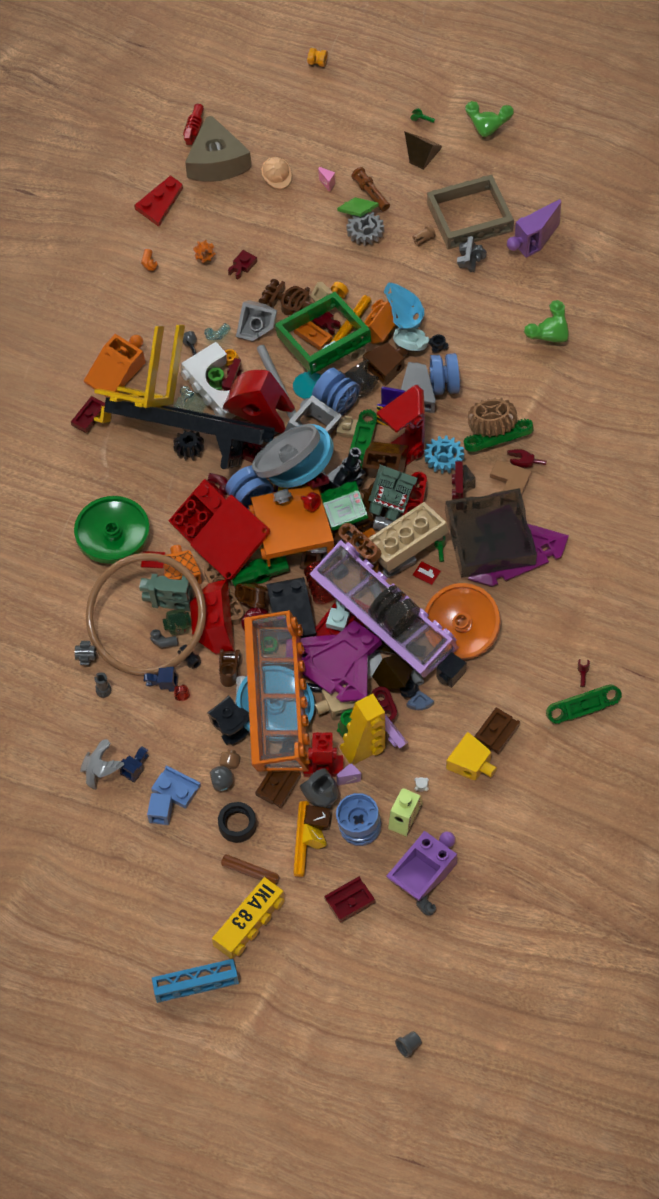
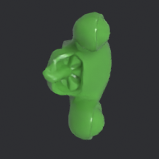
[465,101,514,137]
[524,300,569,343]

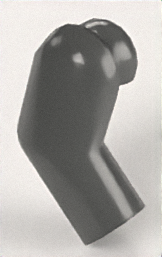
[416,893,436,915]

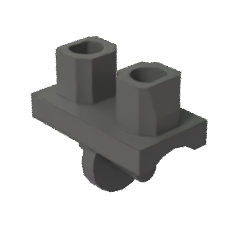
[457,236,487,272]

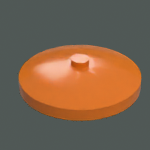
[423,583,501,660]

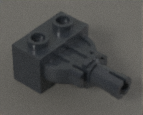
[321,447,366,491]

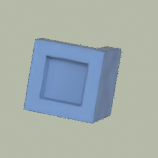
[147,793,173,825]

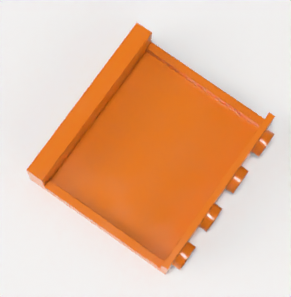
[249,486,334,567]

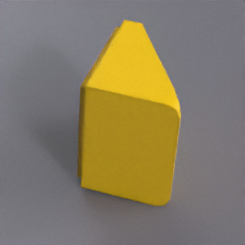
[302,824,327,850]

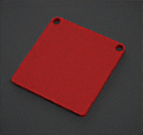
[191,495,270,580]

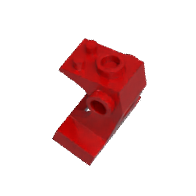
[303,732,343,777]

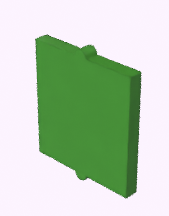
[337,197,379,217]

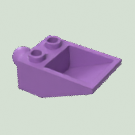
[507,199,561,258]
[386,831,457,901]

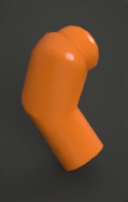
[141,249,158,271]

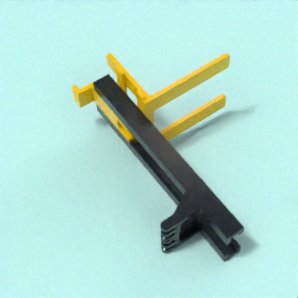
[94,324,275,469]

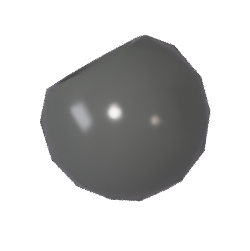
[210,766,234,791]

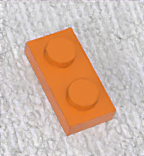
[294,321,333,350]

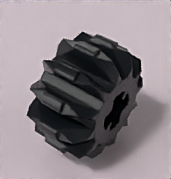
[173,429,204,461]

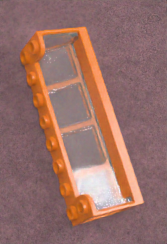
[244,610,311,772]

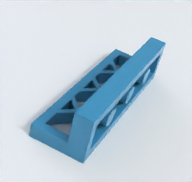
[152,959,239,1003]

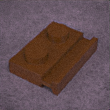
[474,707,520,754]
[255,762,301,808]

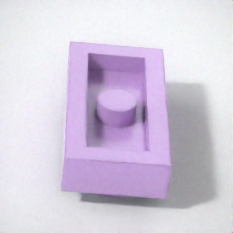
[385,714,408,748]

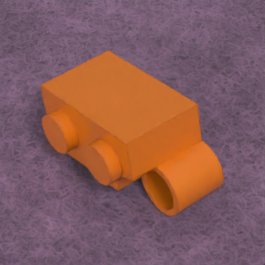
[364,299,398,344]

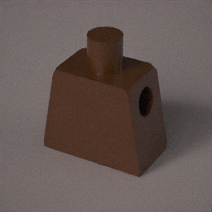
[363,343,408,386]

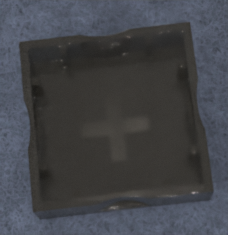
[445,488,537,578]

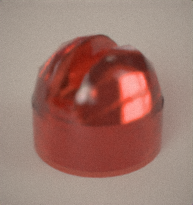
[174,684,190,701]

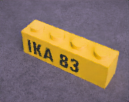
[212,877,285,959]

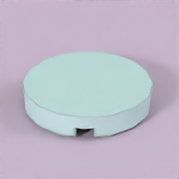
[393,327,429,351]

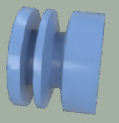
[312,368,360,415]
[336,793,381,846]

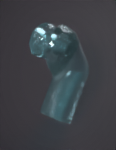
[204,323,231,340]

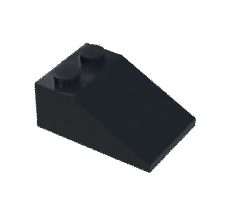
[266,577,316,643]

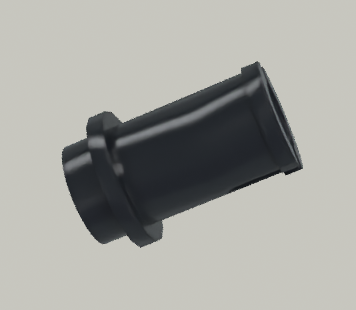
[178,644,201,669]

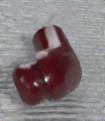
[208,473,228,493]

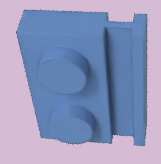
[151,765,201,809]

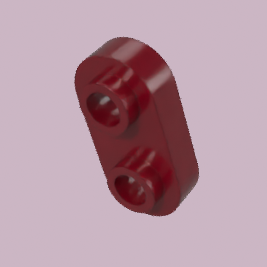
[371,687,397,723]

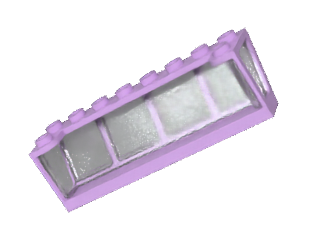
[310,540,459,678]

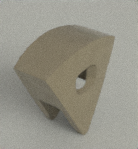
[185,116,252,182]

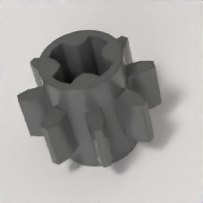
[75,641,96,665]

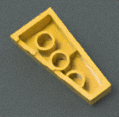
[339,694,385,765]

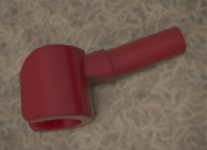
[577,659,590,687]

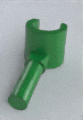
[410,108,435,123]
[434,536,446,562]

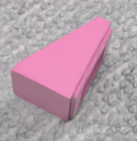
[318,167,335,192]

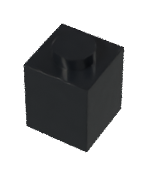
[436,652,467,688]

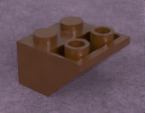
[362,441,409,477]

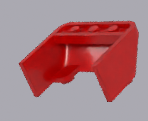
[377,385,425,467]

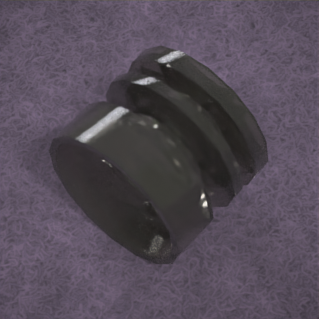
[368,585,420,638]

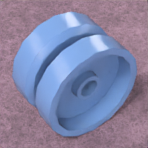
[429,353,460,395]
[225,465,274,509]

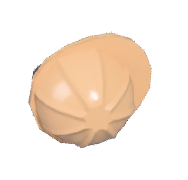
[261,157,292,189]

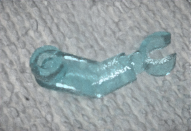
[173,386,194,408]

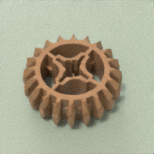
[468,398,517,437]

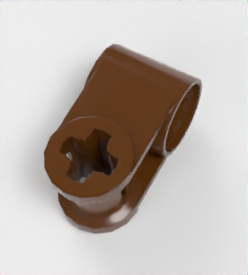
[235,583,268,608]
[219,649,240,687]

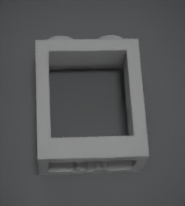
[284,395,342,435]

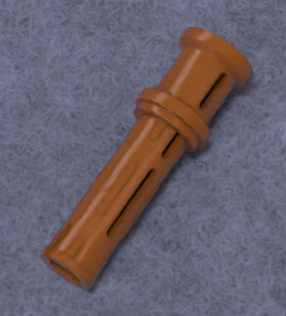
[351,167,390,212]

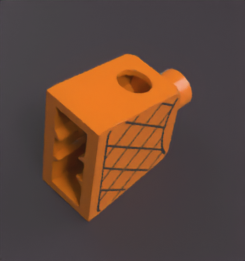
[164,545,202,584]

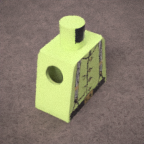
[388,788,423,837]

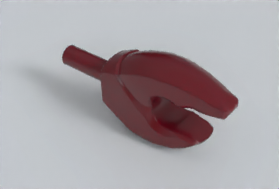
[507,449,547,469]

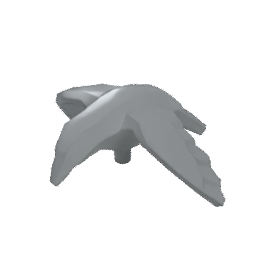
[80,739,124,790]

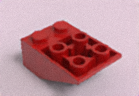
[168,479,228,543]

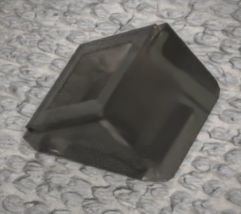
[463,465,475,493]

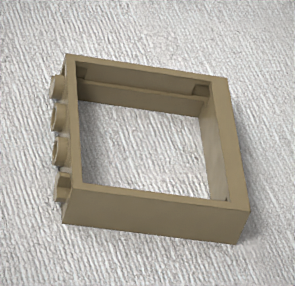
[427,175,514,250]

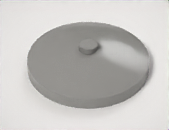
[252,424,320,478]

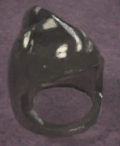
[340,360,379,398]

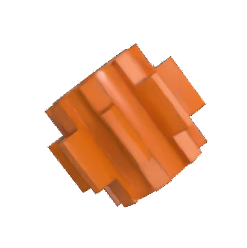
[193,240,216,263]

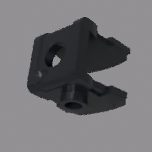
[207,695,250,745]

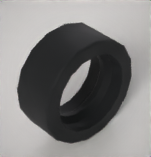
[218,802,257,843]

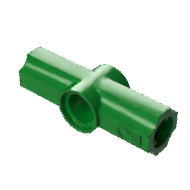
[230,556,289,587]

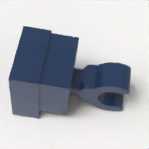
[144,667,178,692]
[119,746,149,783]

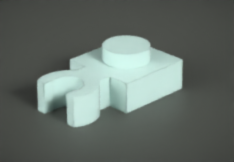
[326,600,350,631]

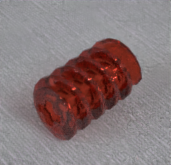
[304,561,335,604]

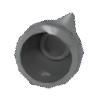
[299,768,338,808]

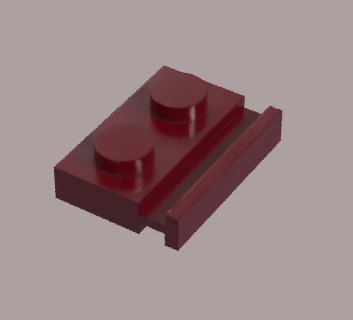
[452,461,463,508]
[324,876,375,923]

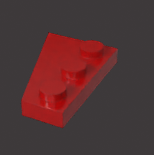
[134,175,183,227]

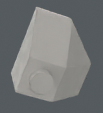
[236,300,278,341]

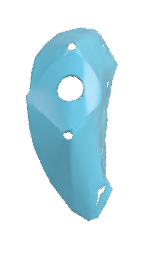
[384,282,425,329]

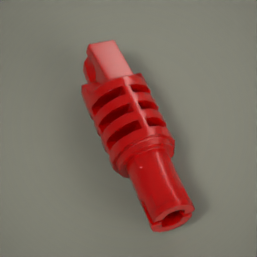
[183,103,204,145]

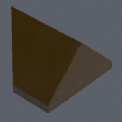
[404,131,442,170]
[372,655,414,690]

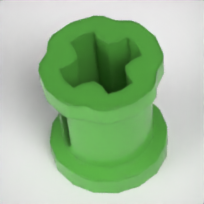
[208,368,224,390]

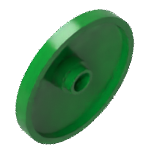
[74,496,150,564]

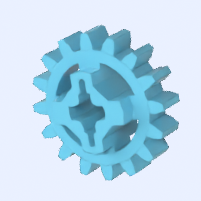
[424,436,464,474]

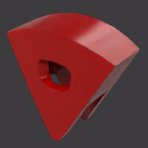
[223,370,295,433]

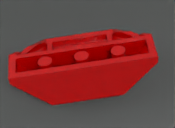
[190,579,234,655]

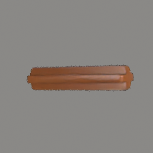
[221,854,279,885]

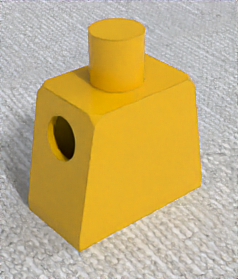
[446,732,497,780]

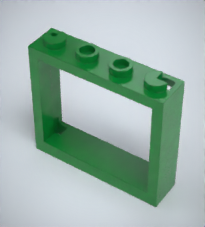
[275,292,372,375]

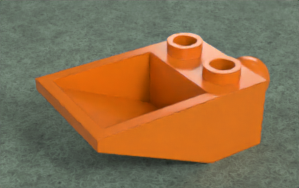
[84,334,146,397]

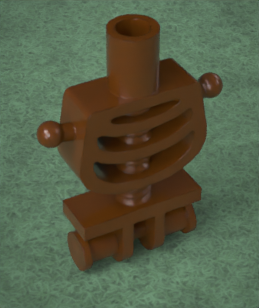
[259,279,312,317]

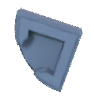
[407,690,434,710]

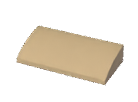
[368,502,449,572]

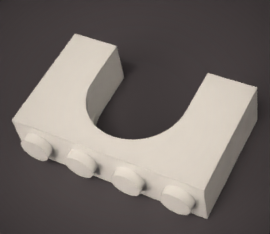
[180,342,236,418]

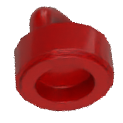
[301,492,321,512]

